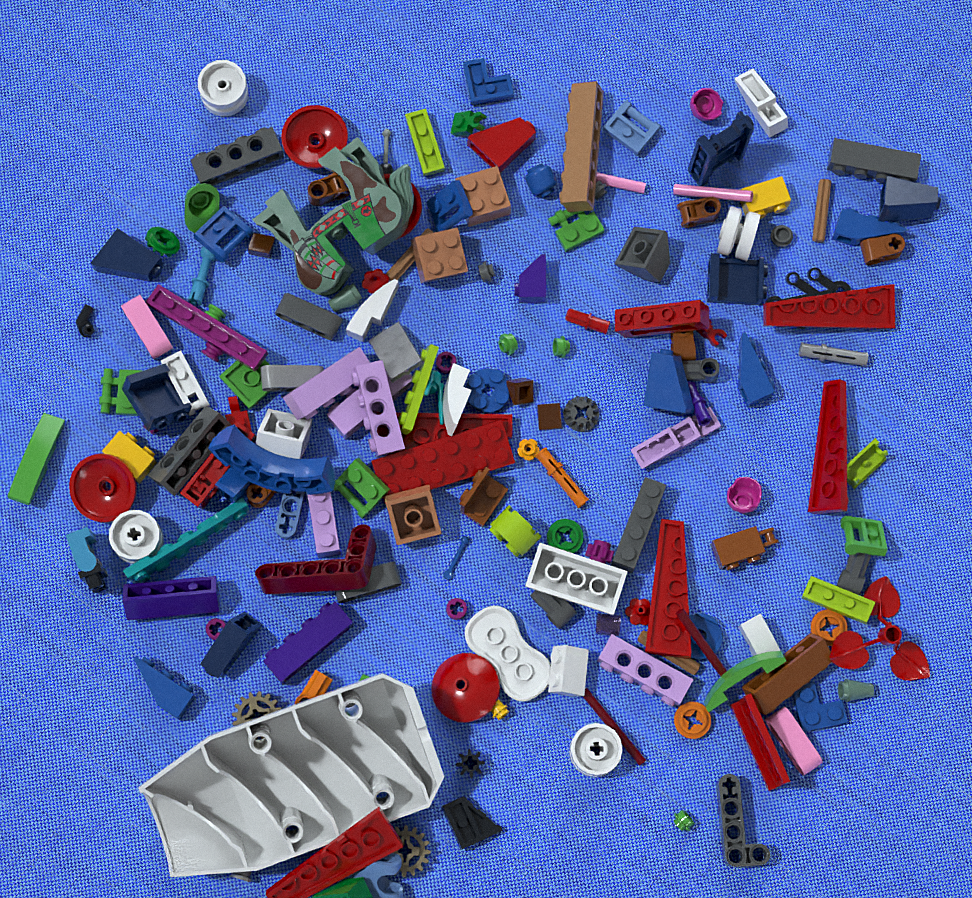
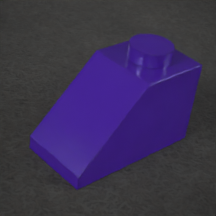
[514,254,546,303]

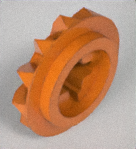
[810,609,847,646]
[674,702,711,739]

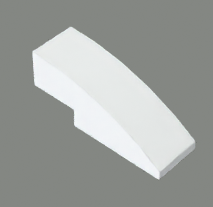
[734,69,788,138]
[346,279,399,342]
[443,363,471,436]
[738,614,780,671]

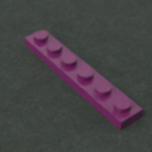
[146,284,268,372]

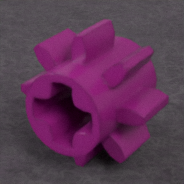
[585,540,614,564]

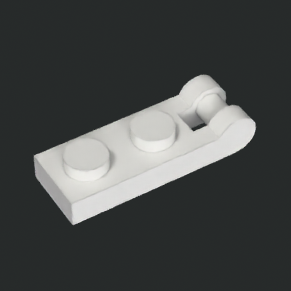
[161,351,210,416]

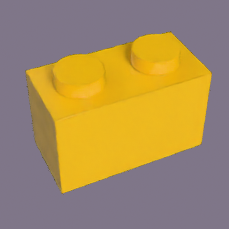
[740,176,791,219]
[102,430,157,484]

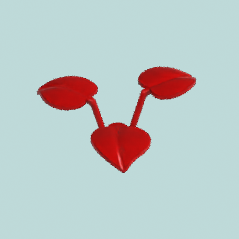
[829,576,930,681]

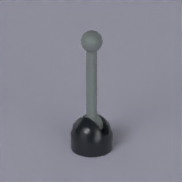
[380,129,394,174]

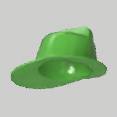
[184,183,220,233]

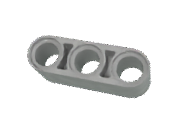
[261,365,324,392]

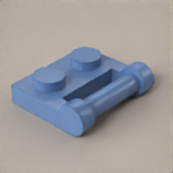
[603,100,661,156]

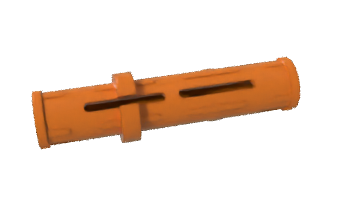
[535,447,589,509]

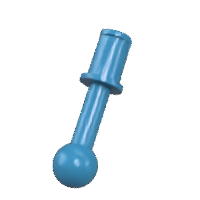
[188,246,216,305]

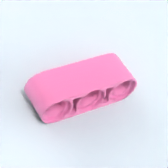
[121,295,173,359]
[765,706,823,776]

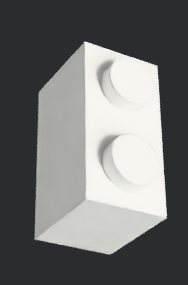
[548,645,589,697]

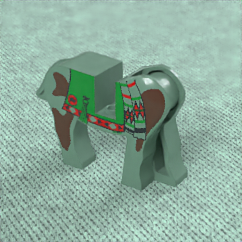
[252,137,414,296]

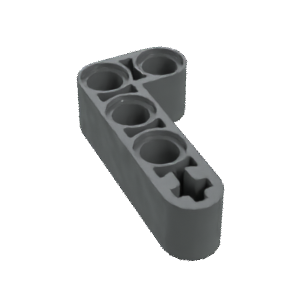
[716,774,770,868]

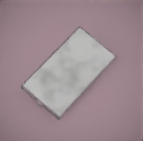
[368,321,424,383]

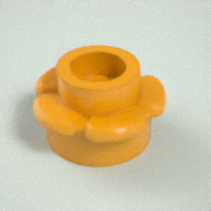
[517,439,540,461]

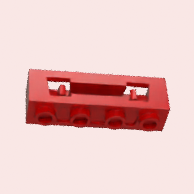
[615,300,709,338]
[180,421,257,510]

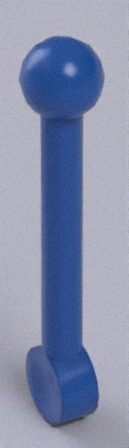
[443,536,470,580]

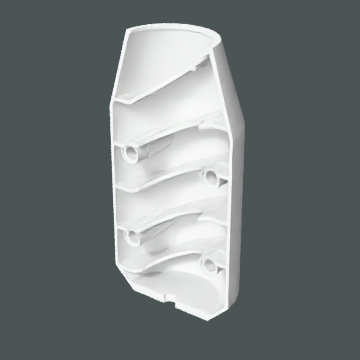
[138,673,444,877]

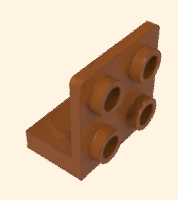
[459,467,508,528]

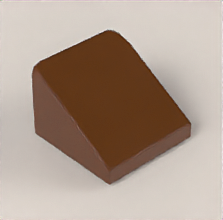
[248,233,275,259]
[506,378,534,405]
[537,403,562,430]

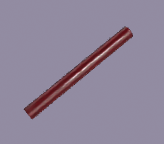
[676,609,727,677]
[582,688,646,766]

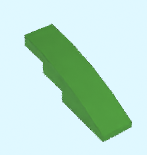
[7,413,65,505]

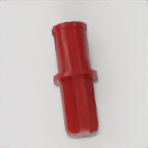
[565,308,611,335]

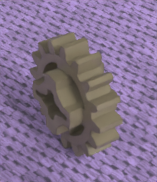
[232,691,282,740]
[393,825,431,878]

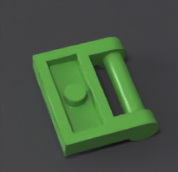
[334,458,390,519]
[840,516,888,556]

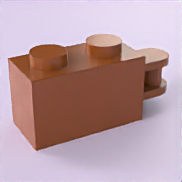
[710,526,779,571]

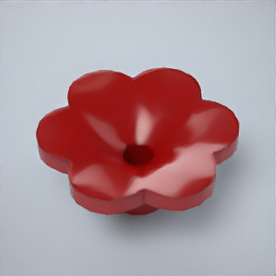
[361,269,389,294]
[625,598,650,626]

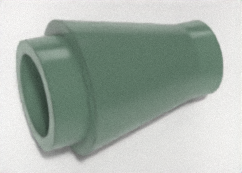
[328,283,363,312]
[838,679,874,702]

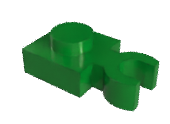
[451,111,487,137]

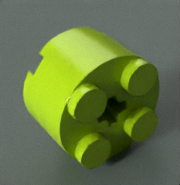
[489,505,542,557]

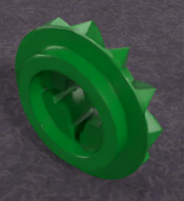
[145,227,180,257]
[547,519,584,553]

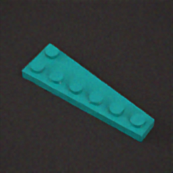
[123,498,250,584]

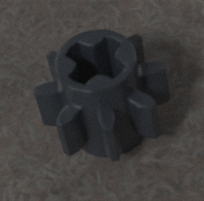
[456,749,485,779]

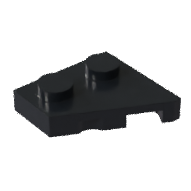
[441,796,503,850]

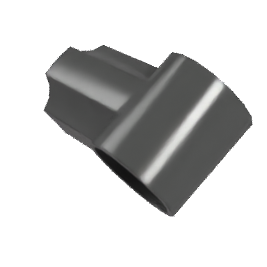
[682,358,720,383]
[837,552,871,595]
[530,590,577,629]

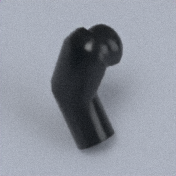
[76,304,95,337]

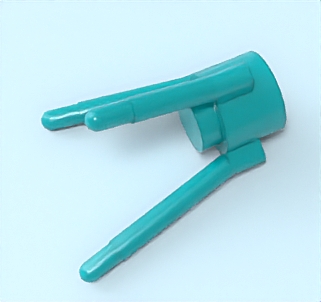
[424,370,444,425]

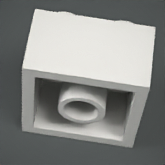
[256,408,312,459]

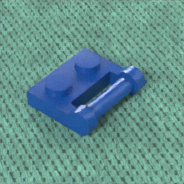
[426,180,473,232]
[194,206,253,263]

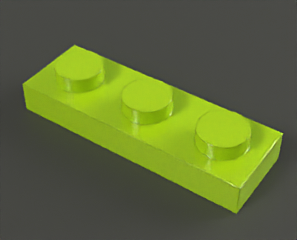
[405,108,445,177]
[802,576,875,625]

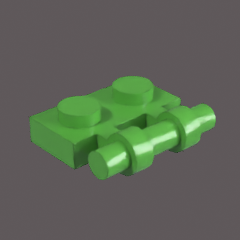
[548,210,605,252]
[99,368,142,416]

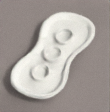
[465,606,551,701]

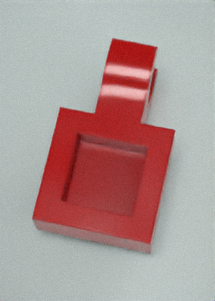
[696,319,727,348]
[225,396,252,432]

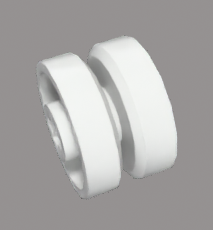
[198,60,248,116]
[717,206,760,261]
[109,510,163,564]
[569,723,623,778]

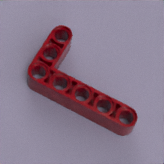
[255,524,377,594]

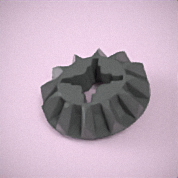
[563,396,599,432]

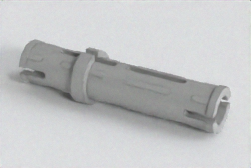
[799,342,868,367]

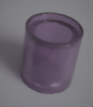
[596,613,621,636]

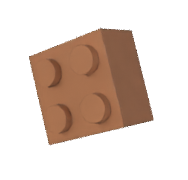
[455,166,511,227]
[410,228,468,284]
[385,485,442,545]

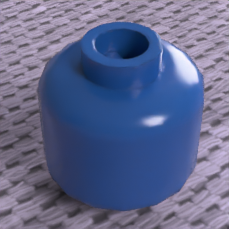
[525,163,557,197]

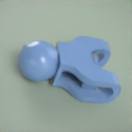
[336,853,404,898]

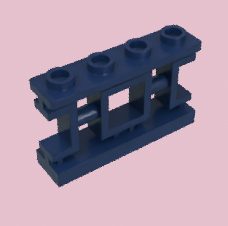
[687,111,754,186]

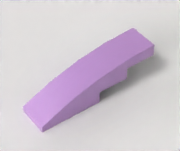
[631,407,721,469]

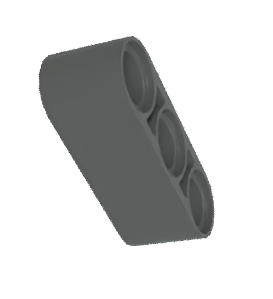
[275,293,343,340]
[335,562,402,603]

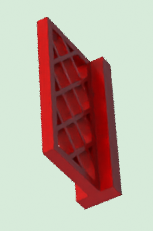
[730,693,791,791]

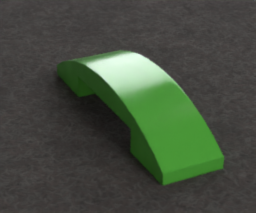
[704,651,786,712]

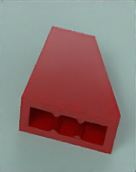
[467,117,536,173]

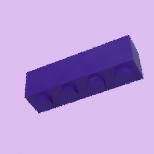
[123,576,220,620]
[263,602,354,685]

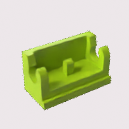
[847,438,888,490]

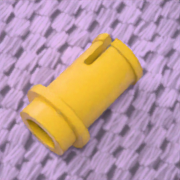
[491,699,509,721]

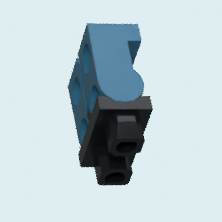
[66,527,108,594]

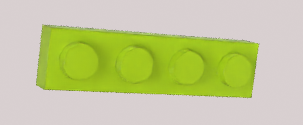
[398,344,439,435]

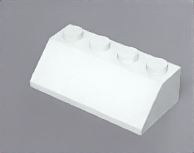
[525,543,628,615]

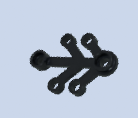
[765,267,851,329]

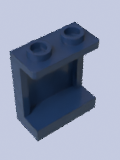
[707,253,768,306]
[122,363,192,432]

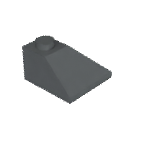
[614,227,670,282]

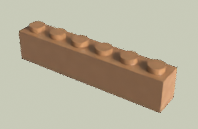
[559,81,604,212]

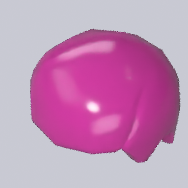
[690,88,723,121]
[727,477,762,514]

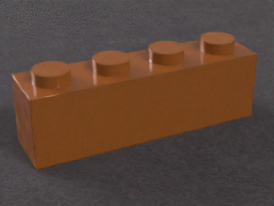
[742,633,832,715]

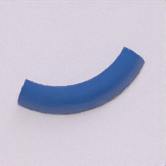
[208,424,335,495]

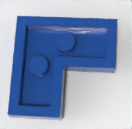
[463,58,514,105]
[793,682,848,732]

